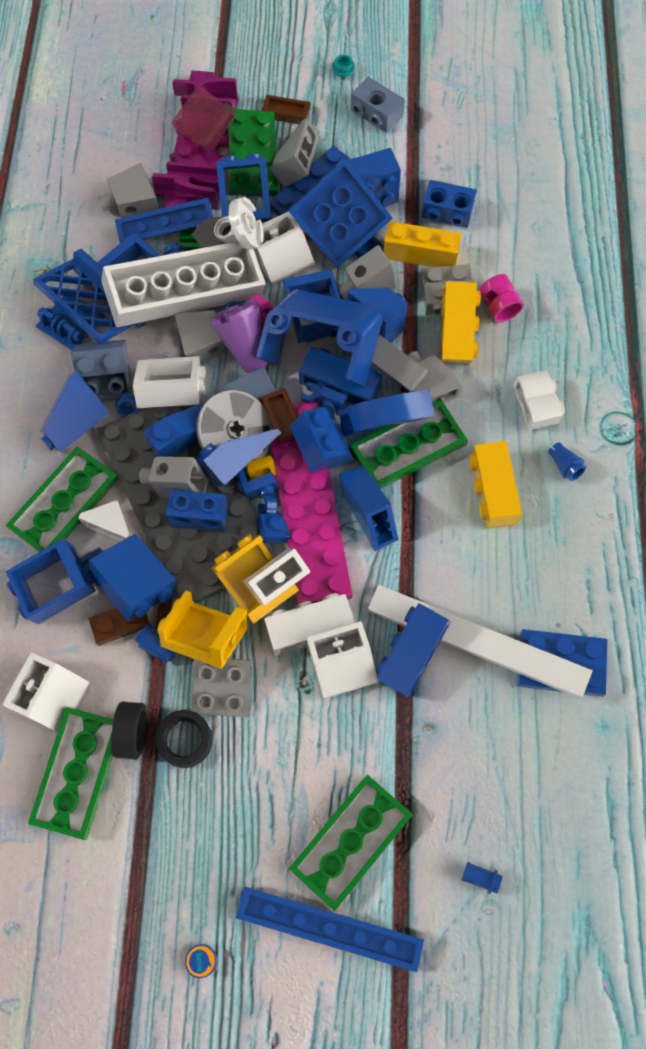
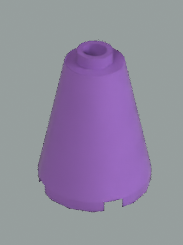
[209,300,269,373]

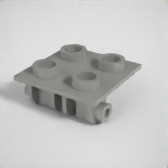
[192,659,252,717]

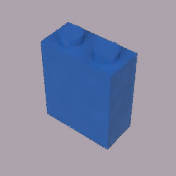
[88,534,176,621]

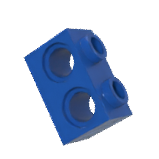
[421,180,477,228]
[166,490,228,532]

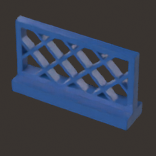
[33,249,146,345]

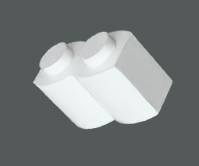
[514,370,565,430]

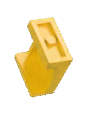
[211,534,299,624]
[157,590,248,669]

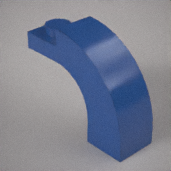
[339,390,435,437]

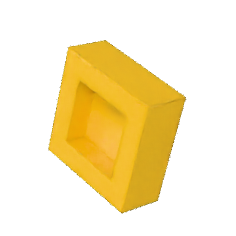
[246,455,277,480]

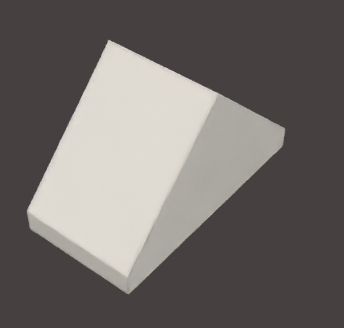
[78,500,131,542]

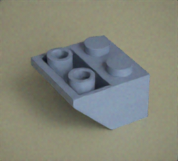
[71,339,132,400]

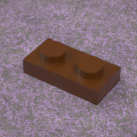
[88,608,150,646]

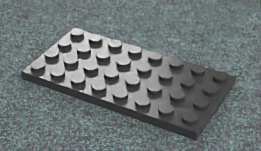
[96,404,277,603]

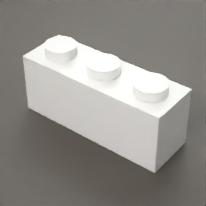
[264,593,355,657]

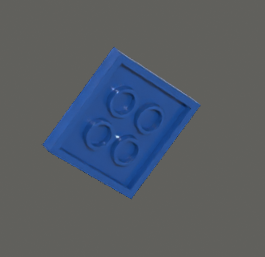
[288,159,393,268]

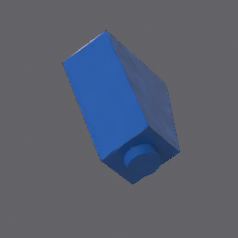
[40,371,110,452]
[338,464,399,551]

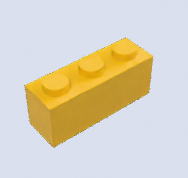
[384,221,462,267]
[439,281,481,364]
[469,441,523,528]

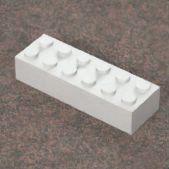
[101,242,266,327]

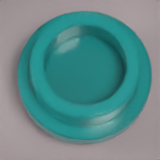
[332,54,355,77]

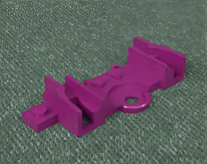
[152,70,239,210]

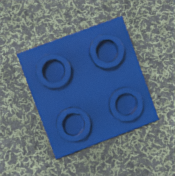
[36,295,106,350]

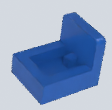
[236,469,279,500]

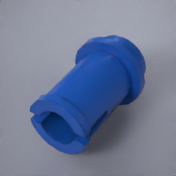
[461,861,503,894]

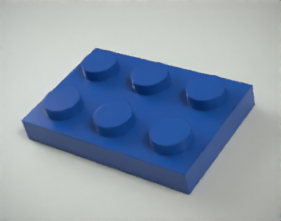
[517,629,607,697]

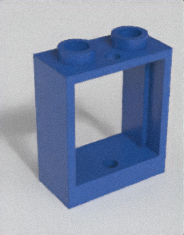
[216,154,272,222]
[97,232,161,267]
[283,269,340,343]
[5,538,96,624]

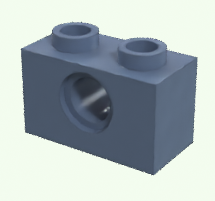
[351,77,405,133]

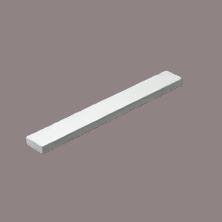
[367,585,593,699]

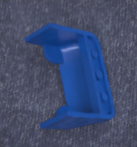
[256,290,383,387]

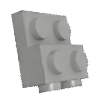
[420,264,474,316]

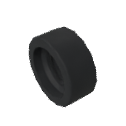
[111,701,147,760]
[155,710,213,768]

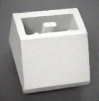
[254,212,314,285]
[306,621,378,699]
[2,652,90,733]

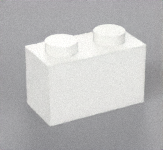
[243,548,311,606]

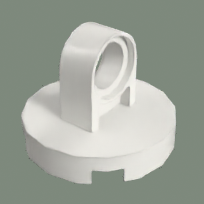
[214,197,263,250]

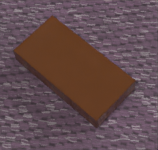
[261,94,311,124]
[261,388,297,444]

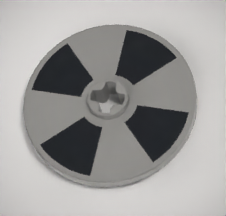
[196,390,272,469]

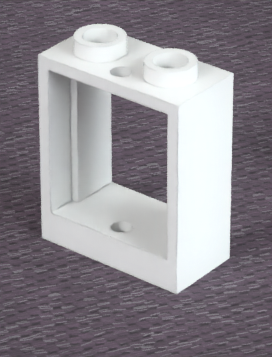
[133,356,206,408]

